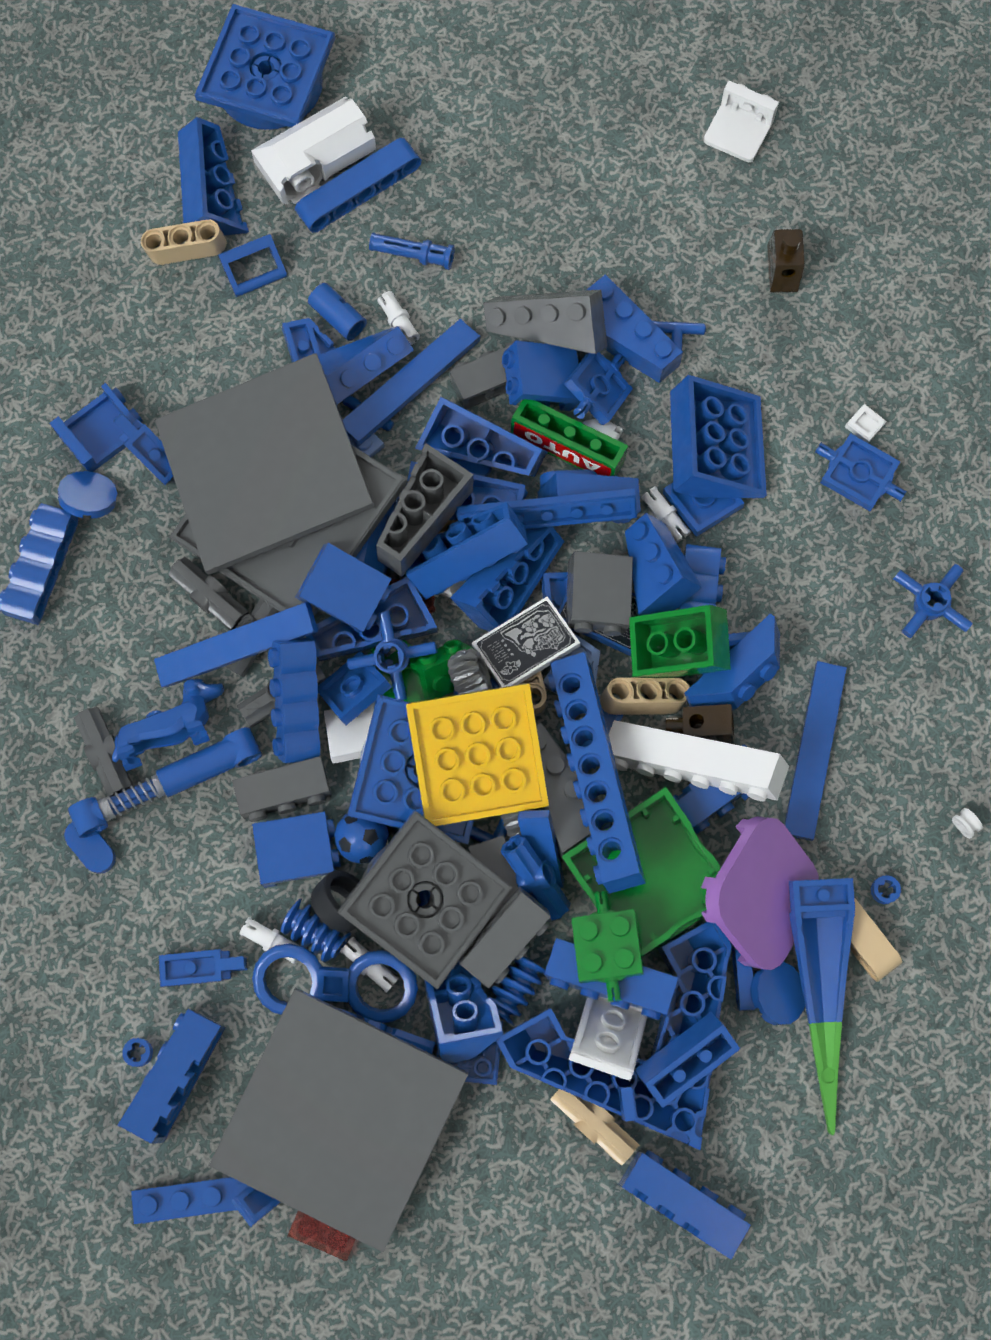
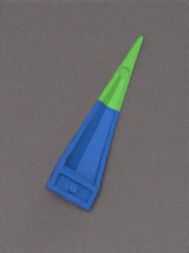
[789,878,855,1135]

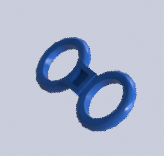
[252,943,418,1023]

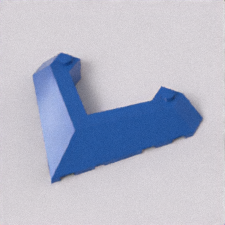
[496,922,732,1150]

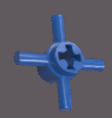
[893,564,973,638]
[347,611,438,700]

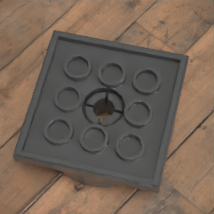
[337,811,513,989]

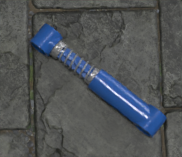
[68,727,262,838]

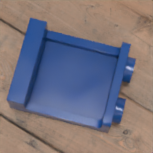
[502,340,580,411]
[50,383,143,472]
[295,543,392,633]
[252,811,341,888]

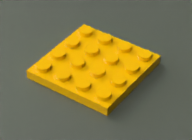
[405,683,549,826]

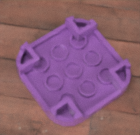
[701,816,819,970]

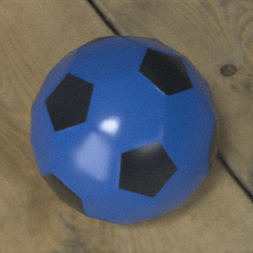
[335,814,389,863]

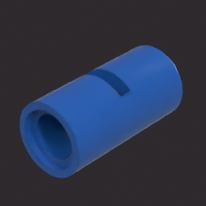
[308,283,367,341]

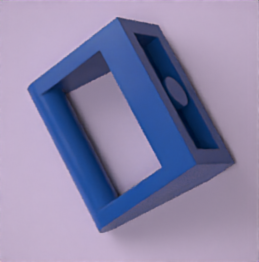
[218,234,287,297]

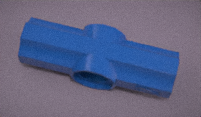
[501,834,571,921]

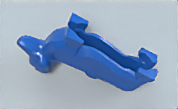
[112,679,224,771]

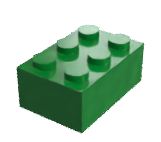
[629,605,731,678]

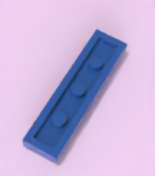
[131,1177,248,1224]

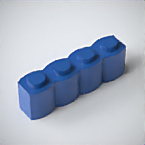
[0,503,79,625]
[678,544,726,610]
[268,637,320,764]

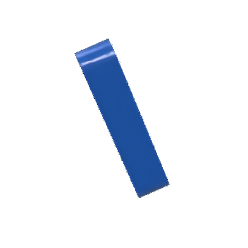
[295,138,422,233]

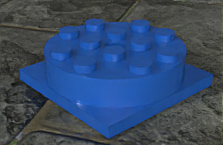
[195,4,335,130]
[347,694,474,844]

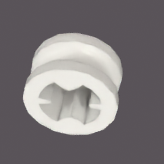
[952,808,983,839]

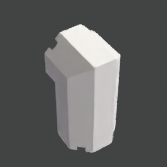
[251,97,376,204]

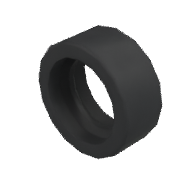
[311,871,360,932]

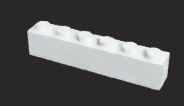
[609,720,789,801]

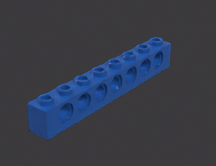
[548,652,646,894]

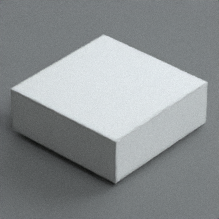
[845,404,887,443]

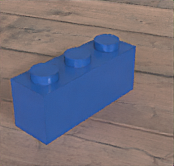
[634,1012,740,1108]

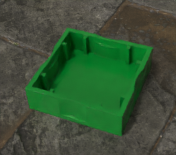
[562,787,721,958]

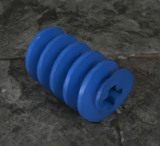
[281,898,352,963]
[488,956,546,1026]

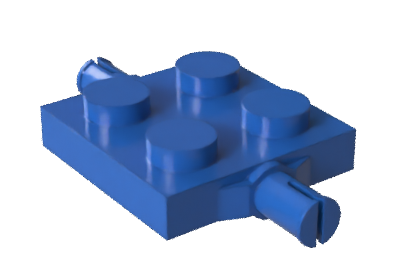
[564,352,633,425]
[815,433,907,511]

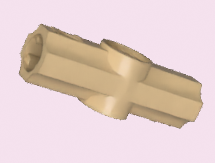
[550,1089,639,1166]

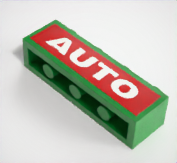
[510,399,628,476]

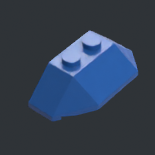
[684,614,780,711]

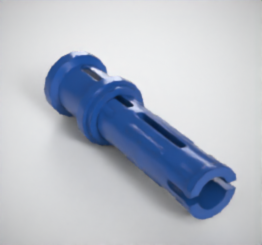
[369,232,455,270]

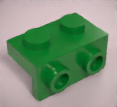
[409,640,474,700]

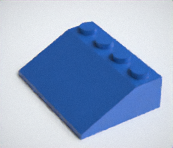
[670,375,767,498]

